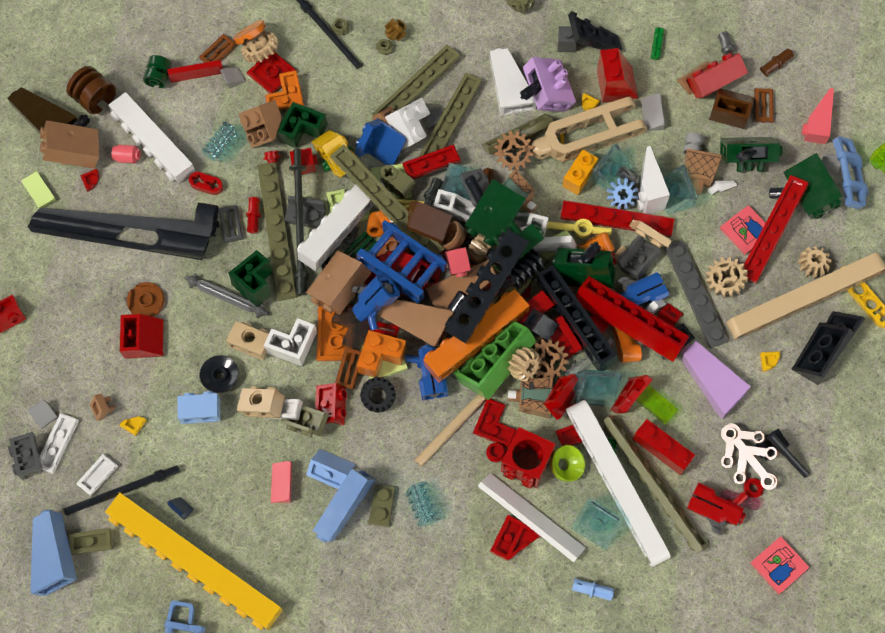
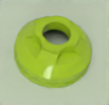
[550,445,585,482]

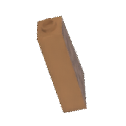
[426,260,499,312]
[377,299,456,348]

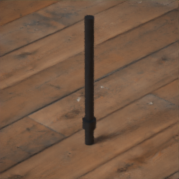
[296,0,362,69]
[64,465,180,516]

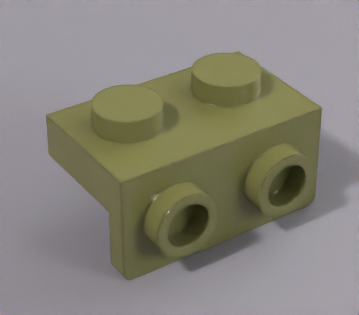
[281,405,329,438]

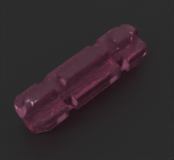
[720,489,760,510]

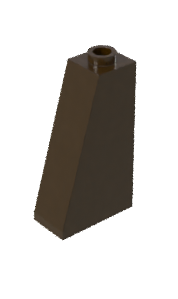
[7,87,77,134]

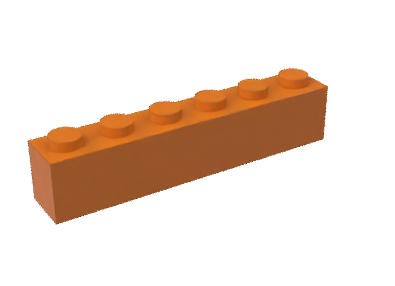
[423,289,530,383]

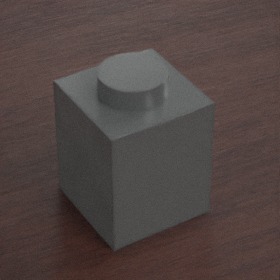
[557,26,576,53]

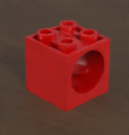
[501,427,555,489]

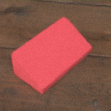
[271,461,292,503]

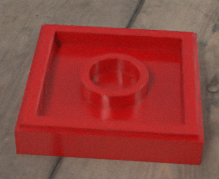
[246,51,296,94]

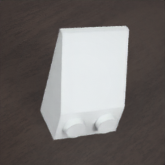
[636,146,670,214]

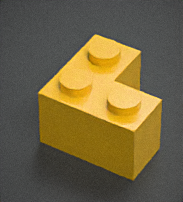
[311,130,356,178]

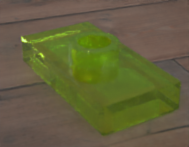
[635,385,679,425]

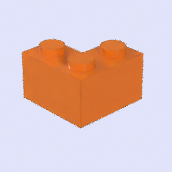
[357,330,407,377]

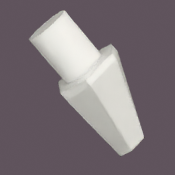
[708,181,738,195]

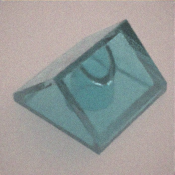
[591,143,635,194]
[663,164,698,215]
[574,369,623,407]
[571,497,624,551]

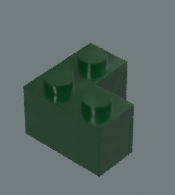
[277,102,328,148]
[228,250,272,307]

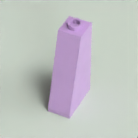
[681,341,751,419]

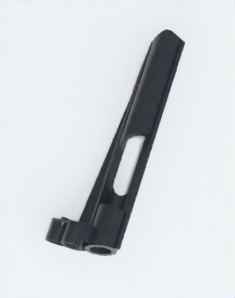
[27,202,219,260]

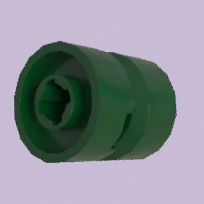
[143,55,172,89]

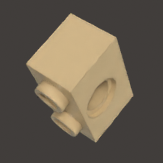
[226,321,270,360]
[237,386,285,419]

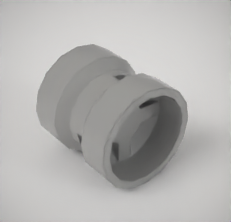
[683,133,704,155]

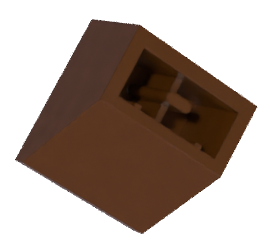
[709,88,754,129]

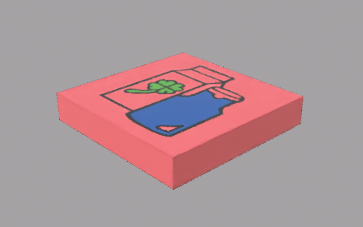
[720,205,765,255]
[750,536,809,594]

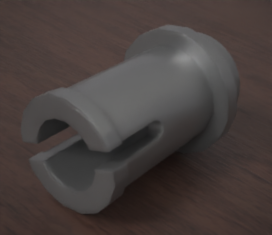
[718,31,735,55]
[616,166,640,188]

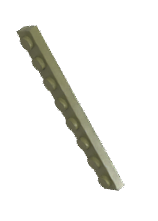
[330,144,445,255]
[257,162,297,301]
[603,415,710,554]

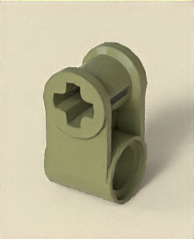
[380,165,416,199]

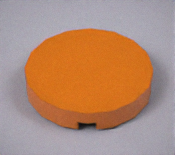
[233,20,266,45]

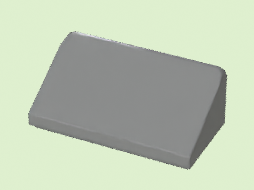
[641,93,665,131]

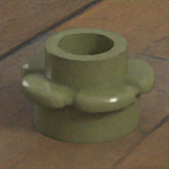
[332,18,349,35]
[376,39,393,55]

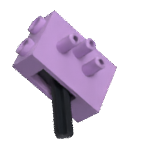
[520,57,576,112]

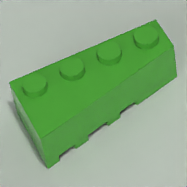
[452,321,536,400]

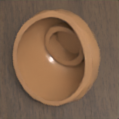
[438,221,466,250]

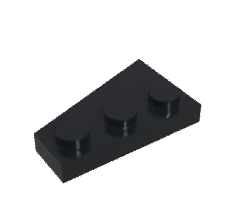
[568,11,622,51]

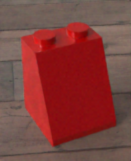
[597,48,638,103]

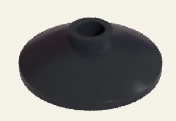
[199,355,239,393]

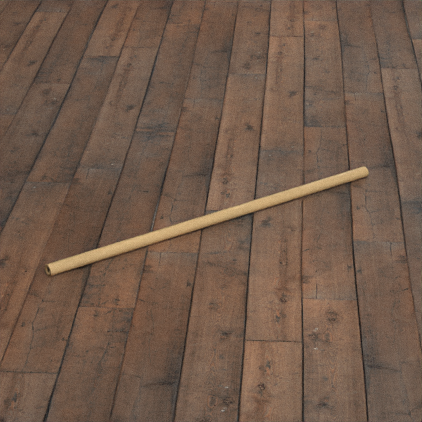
[414,246,627,467]

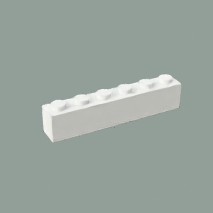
[109,92,195,184]
[297,182,384,271]

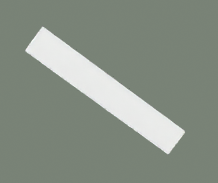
[478,473,585,562]

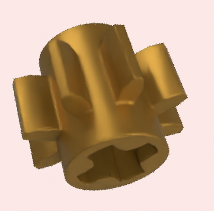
[384,18,407,41]

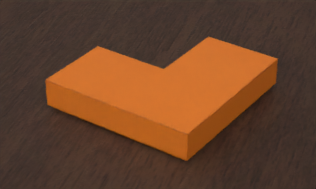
[265,70,304,111]

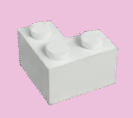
[385,98,430,150]
[264,318,317,366]

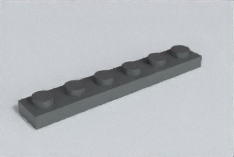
[665,241,728,349]

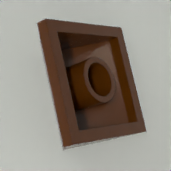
[407,201,452,243]

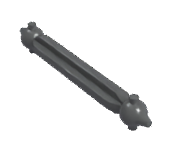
[185,273,269,319]

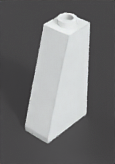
[490,48,536,115]

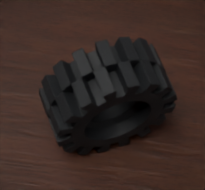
[360,377,396,413]

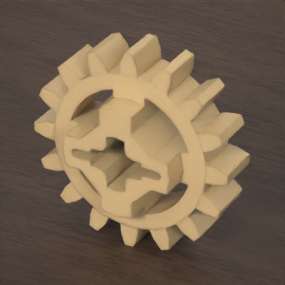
[240,31,279,63]
[706,256,748,298]

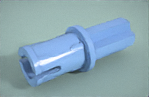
[572,578,614,601]

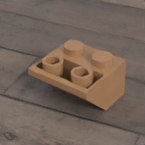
[238,100,282,148]

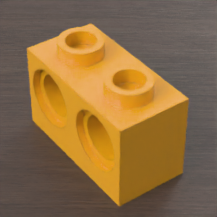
[562,149,599,195]

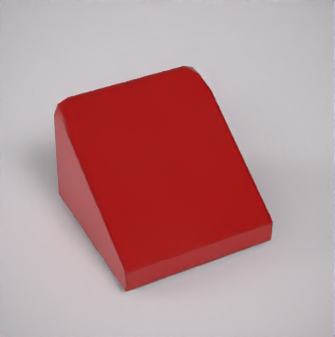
[657,303,684,327]

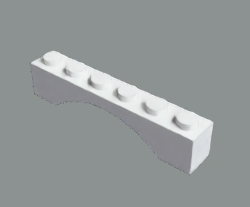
[433,189,548,237]

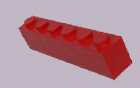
[576,276,689,362]

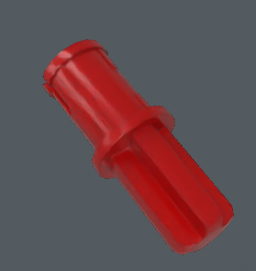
[246,197,261,234]

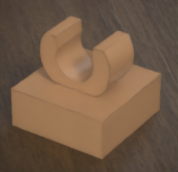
[90,393,115,421]

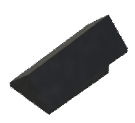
[791,311,865,385]

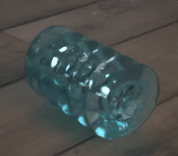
[201,121,240,162]
[405,481,442,527]

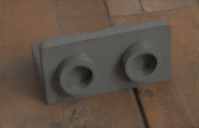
[284,196,326,229]
[8,432,43,480]

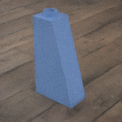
[313,469,377,543]
[31,509,77,596]

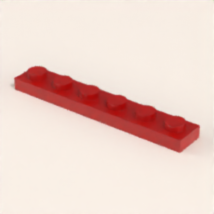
[738,175,809,284]
[560,200,674,237]

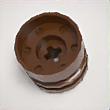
[66,66,116,115]

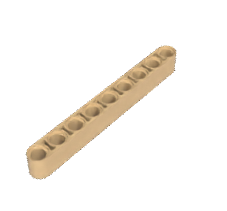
[726,252,885,340]

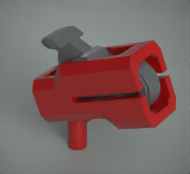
[686,482,748,536]

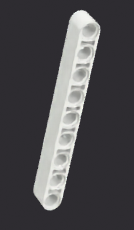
[566,400,670,567]

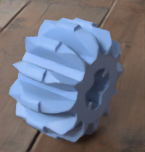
[607,178,638,209]

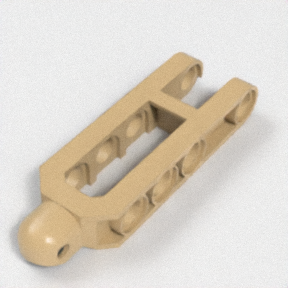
[530,97,647,162]

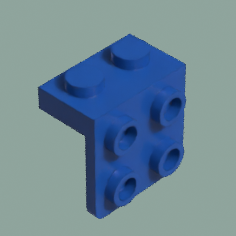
[354,118,406,165]

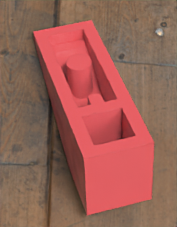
[801,88,834,144]
[443,247,471,277]

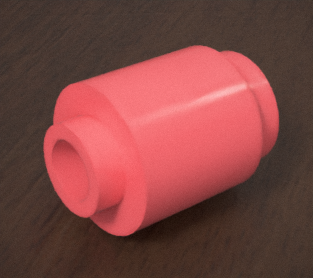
[112,144,141,164]

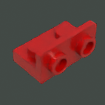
[0,294,26,333]
[315,383,347,425]

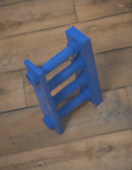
[357,220,447,304]

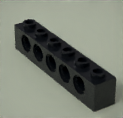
[444,229,529,344]
[537,265,617,374]

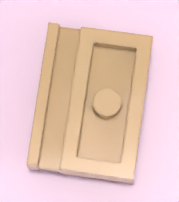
[629,220,671,248]

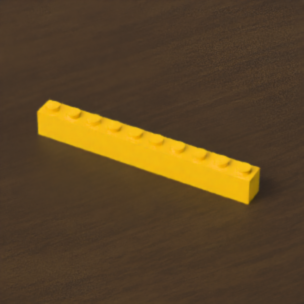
[105,493,283,630]

